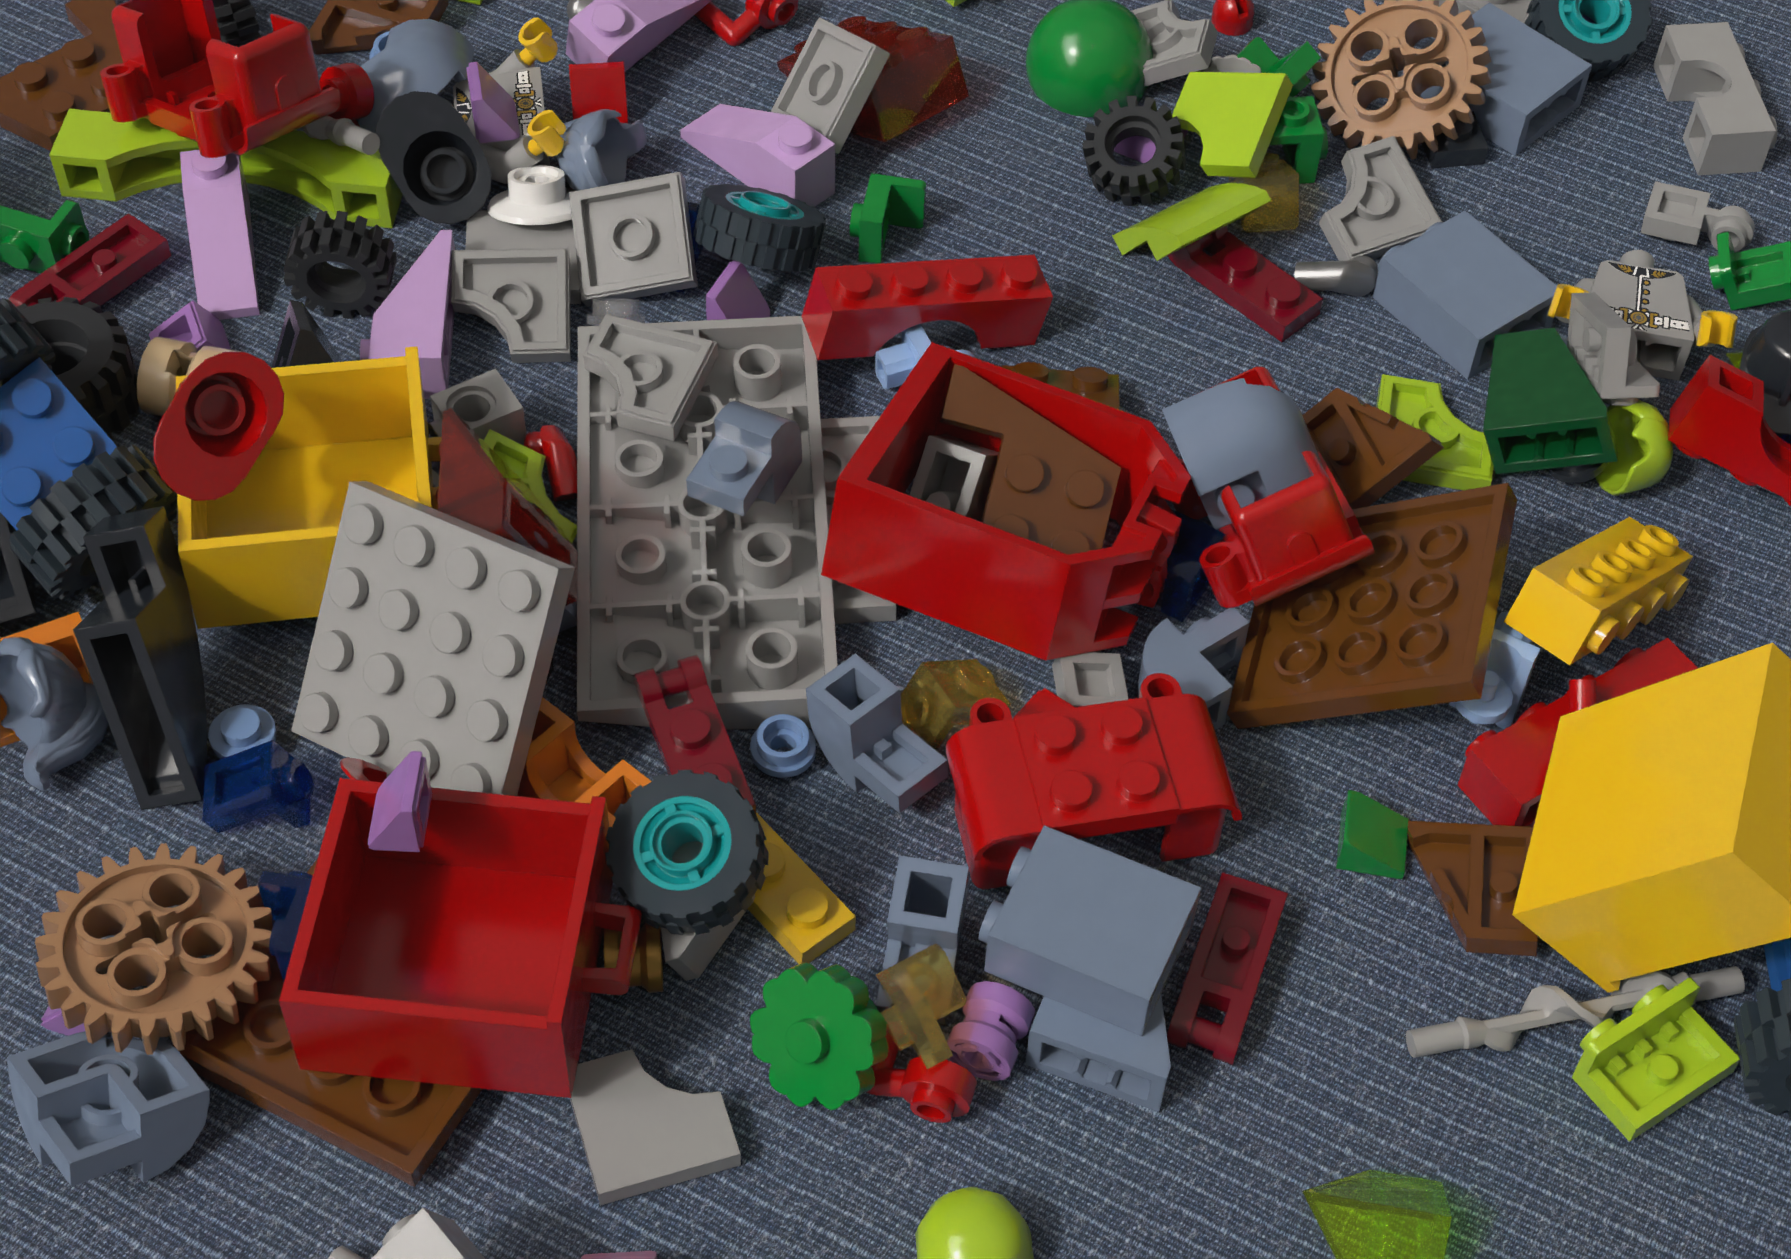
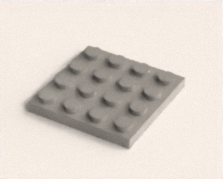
[291,481,575,796]

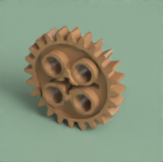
[1311,0,1491,159]
[35,843,276,1055]

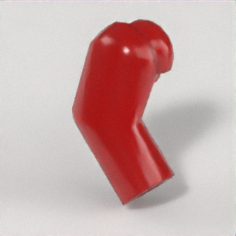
[524,425,577,501]

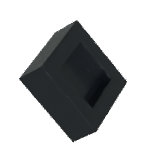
[1422,111,1488,169]

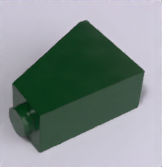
[1483,327,1618,474]

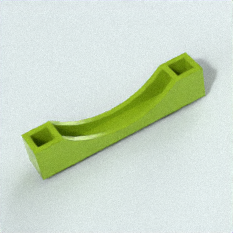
[49,109,403,228]

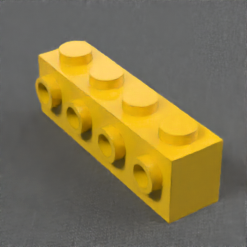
[1504,517,1693,665]

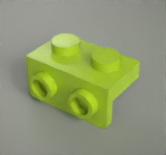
[1572,977,1740,1142]

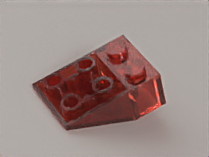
[777,16,969,142]
[436,408,578,606]

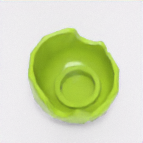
[1595,400,1673,496]
[915,1187,1034,1259]

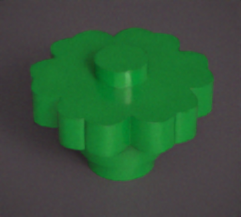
[750,962,889,1110]

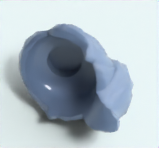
[553,109,647,191]
[0,637,108,791]

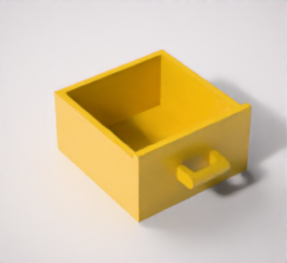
[176,346,475,629]
[1512,642,1791,993]

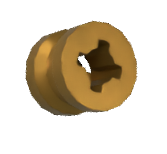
[604,923,663,995]

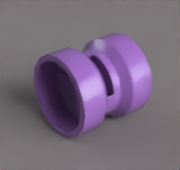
[945,981,1035,1081]

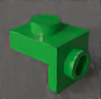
[1236,37,1321,97]
[1270,96,1328,184]
[850,173,926,264]
[0,200,89,274]
[1709,231,1791,311]

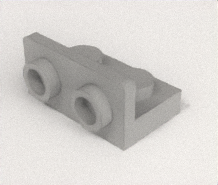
[1567,292,1660,406]

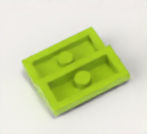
[1112,183,1271,261]

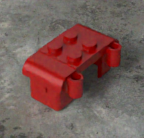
[100,0,340,158]
[1172,366,1375,608]
[946,673,1242,890]

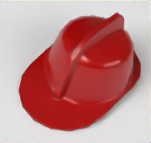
[154,351,284,501]

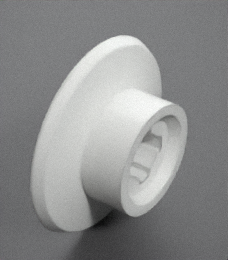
[487,165,575,225]

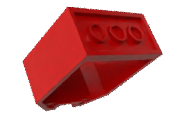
[821,342,1191,661]

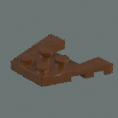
[0,0,123,151]
[939,364,1121,555]

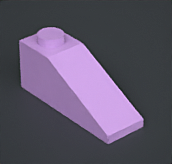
[566,0,712,72]
[680,104,835,207]
[180,150,260,320]
[360,230,455,399]

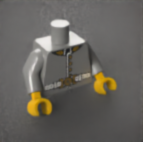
[453,18,566,184]
[1547,250,1738,381]

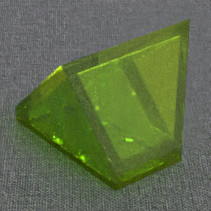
[1302,1169,1452,1259]

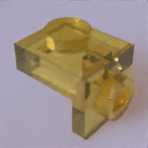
[1229,153,1299,233]
[900,659,1011,750]
[876,944,967,1069]

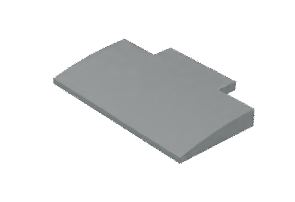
[577,316,896,729]

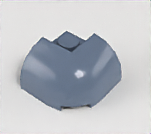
[357,19,475,134]
[1162,378,1321,530]
[7,1031,210,1187]

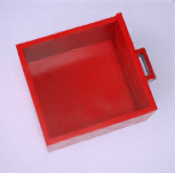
[279,778,642,1098]

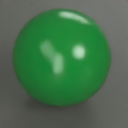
[1026,0,1153,117]

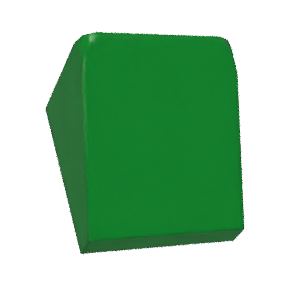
[1336,790,1409,880]

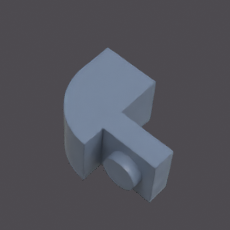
[686,401,802,516]
[1137,608,1249,730]
[806,654,948,813]
[876,855,969,1025]

